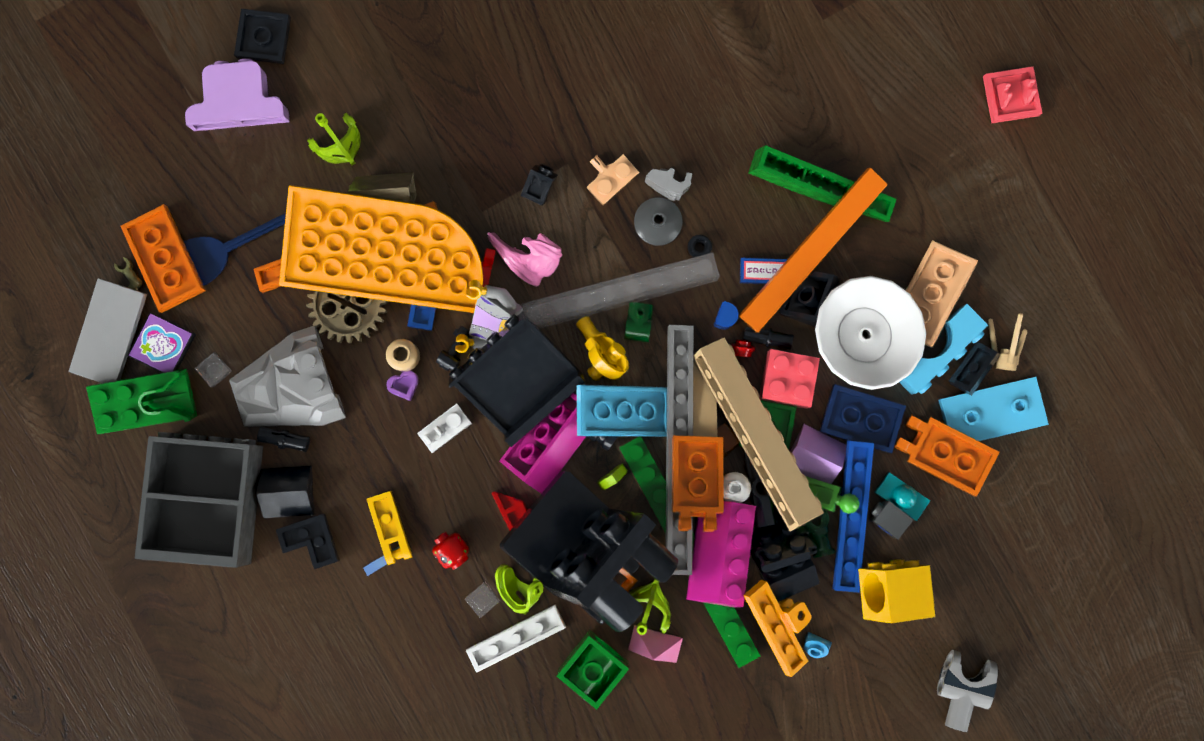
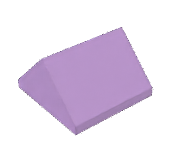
[790,424,847,484]

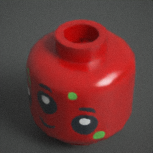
[432,531,469,570]

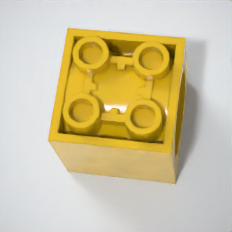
[858,559,935,623]

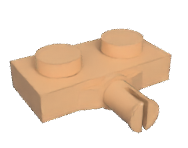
[587,154,639,205]

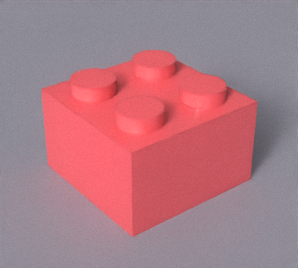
[759,349,820,409]

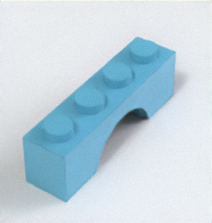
[899,304,988,395]

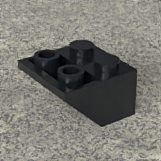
[750,546,820,602]

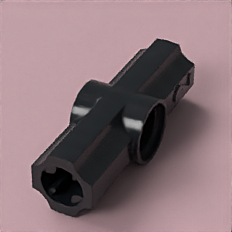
[744,453,780,528]

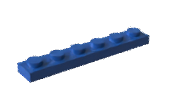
[832,440,874,593]

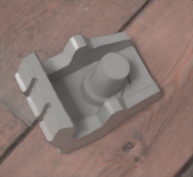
[645,168,692,201]

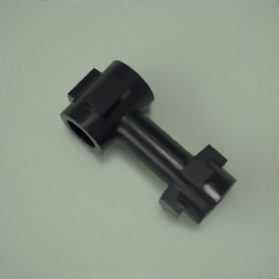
[436,325,472,371]

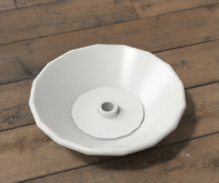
[815,276,927,390]

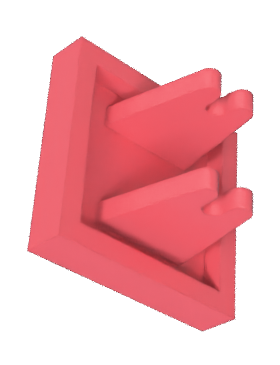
[983,67,1042,123]

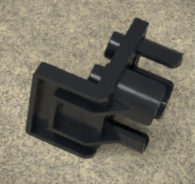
[500,471,678,632]

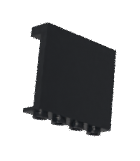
[448,312,585,447]

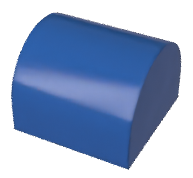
[714,301,739,330]

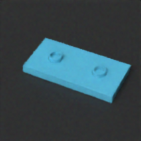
[939,377,1049,441]
[577,385,667,437]

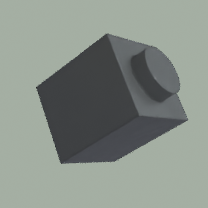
[869,500,913,540]

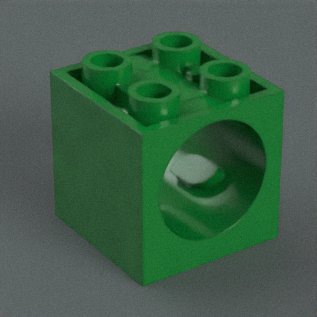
[556,630,629,710]

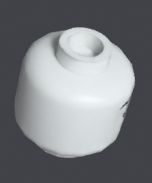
[723,472,751,503]

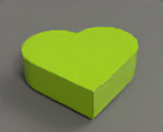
[597,463,628,490]

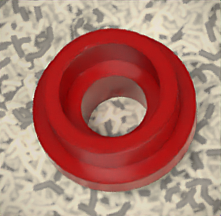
[731,340,755,357]

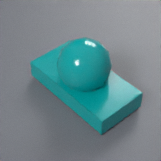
[874,472,930,521]

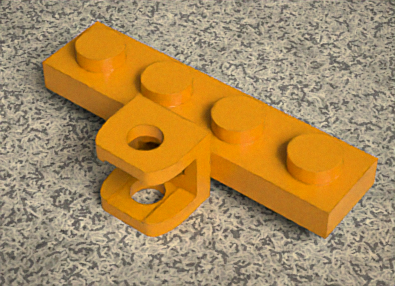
[743,580,812,677]

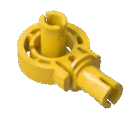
[576,316,629,381]

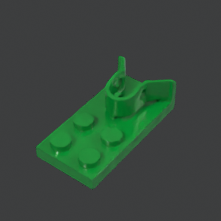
[86,368,197,435]

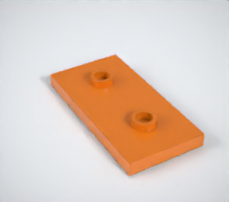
[121,204,206,313]

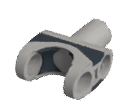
[937,650,998,732]

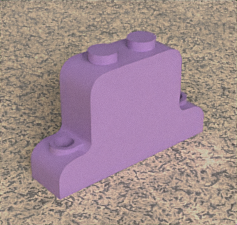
[185,59,290,131]

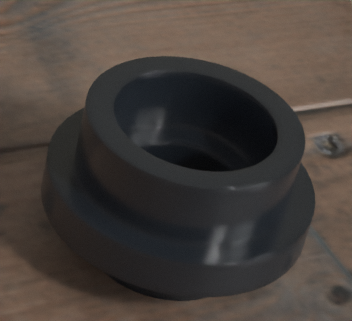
[687,235,712,259]

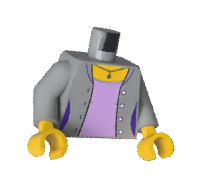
[455,280,523,353]

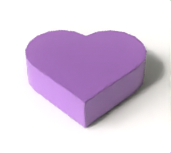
[386,371,419,401]

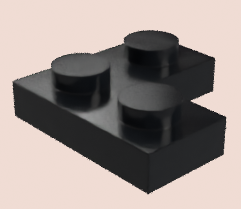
[276,514,340,569]

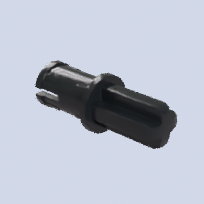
[743,326,794,350]

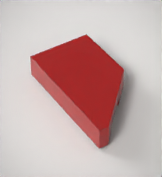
[491,491,528,531]

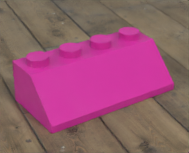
[499,393,586,493]
[686,501,756,607]

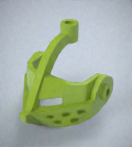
[307,113,361,165]
[495,564,544,614]
[629,579,671,635]

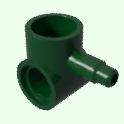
[624,302,653,343]

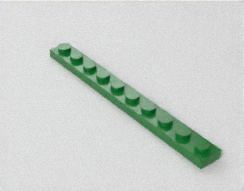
[619,437,760,668]

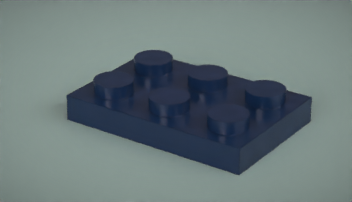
[819,384,906,454]

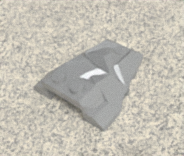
[229,326,346,427]

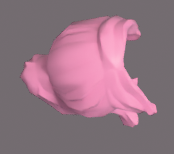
[487,232,563,287]

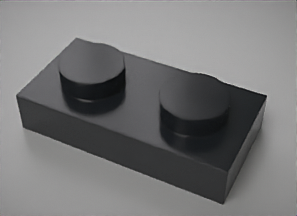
[949,342,1000,396]

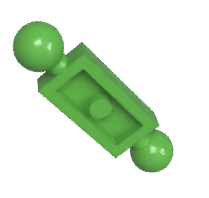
[806,476,860,514]

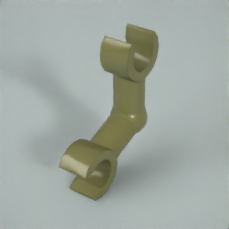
[114,257,142,291]

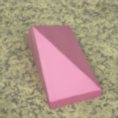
[628,625,683,663]

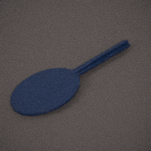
[184,213,286,286]

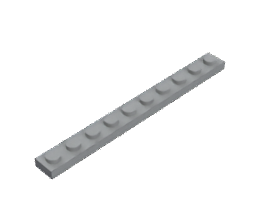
[666,325,694,575]

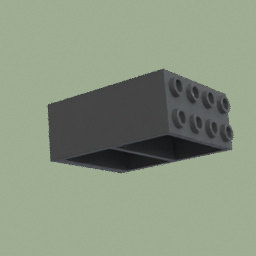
[135,432,263,568]

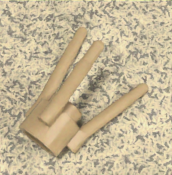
[988,313,1027,371]

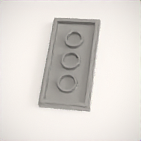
[68,278,147,383]

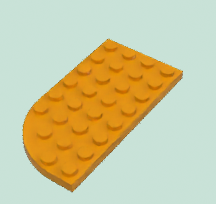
[279,185,483,313]

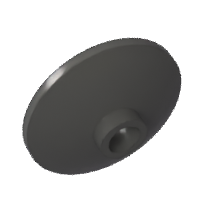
[634,198,683,246]

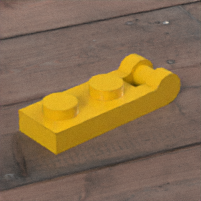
[367,491,412,565]

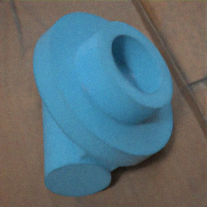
[804,632,832,658]

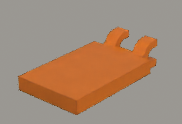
[894,415,1000,497]
[672,435,724,532]

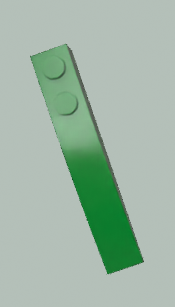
[748,145,897,222]

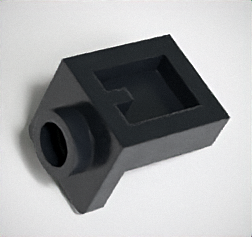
[521,164,558,206]

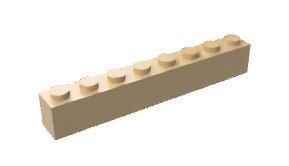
[693,337,824,532]

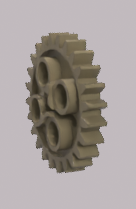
[306,291,388,344]

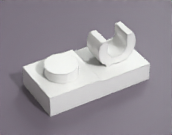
[417,403,472,453]

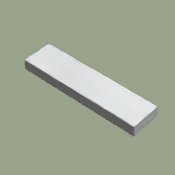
[466,604,567,673]

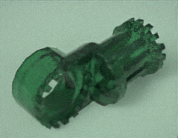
[805,508,835,558]

